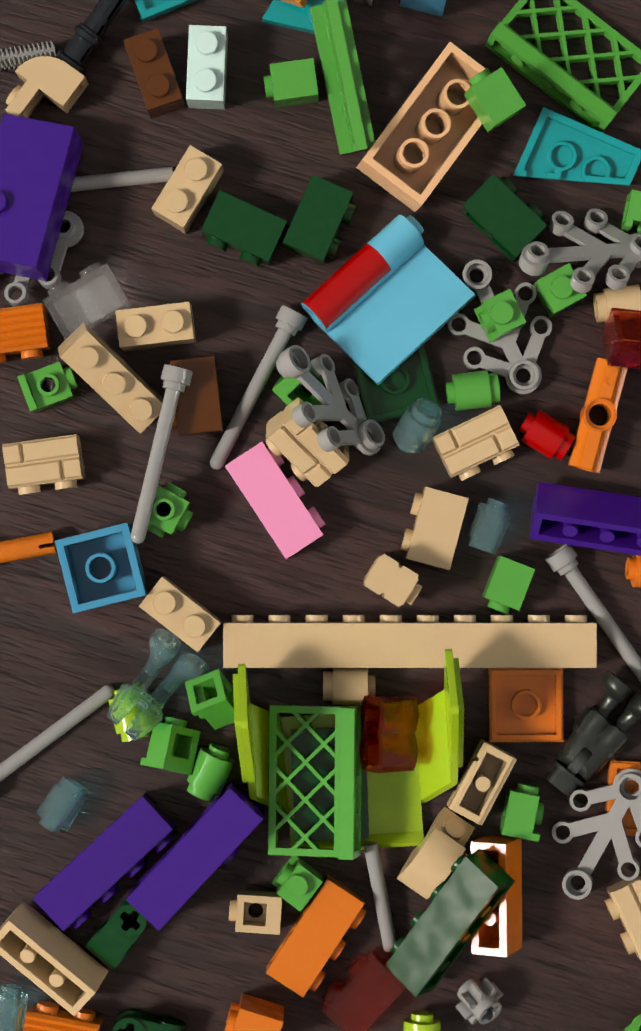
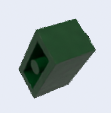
[461,174,547,262]
[283,175,357,265]
[201,190,288,268]

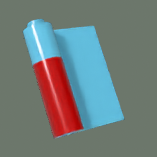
[301,215,475,385]

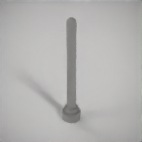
[210,305,308,470]
[131,364,193,544]
[545,544,641,684]
[0,685,115,782]

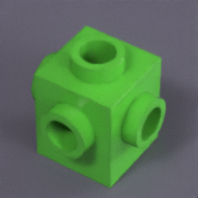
[147,482,193,538]

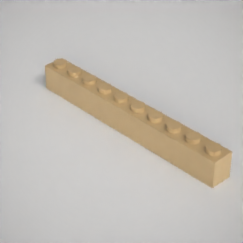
[223,615,597,668]

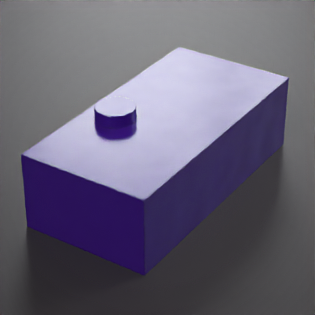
[0,113,84,281]
[126,781,265,931]

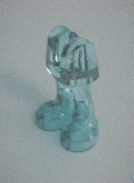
[106,629,210,741]

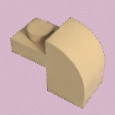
[5,56,89,118]
[396,807,475,899]

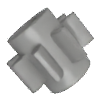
[455,977,503,1024]

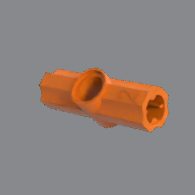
[568,357,628,473]

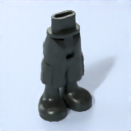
[546,670,641,797]

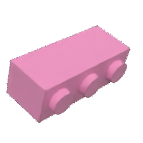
[225,442,326,559]

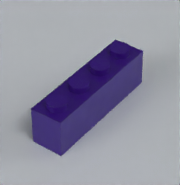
[530,482,641,556]
[33,792,175,931]

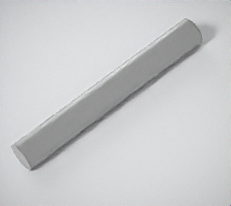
[71,166,173,192]
[363,841,397,952]

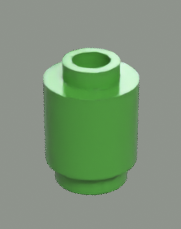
[445,370,500,411]
[187,743,235,802]

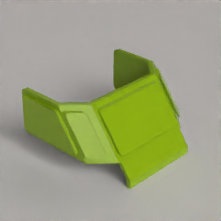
[233,649,464,850]

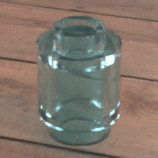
[392,398,442,453]
[467,498,514,555]
[36,776,88,834]
[0,983,29,1031]

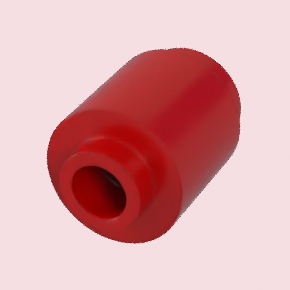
[518,410,576,461]

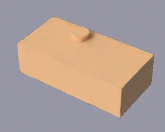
[356,42,485,212]

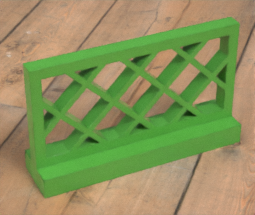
[309,0,375,155]
[485,0,641,133]
[268,705,362,860]

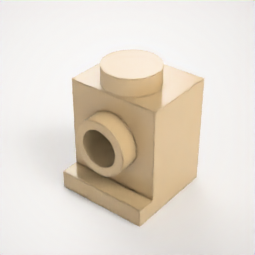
[229,890,283,935]

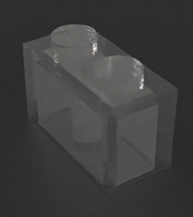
[42,263,132,340]

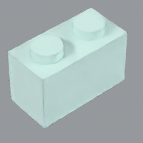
[186,25,228,110]

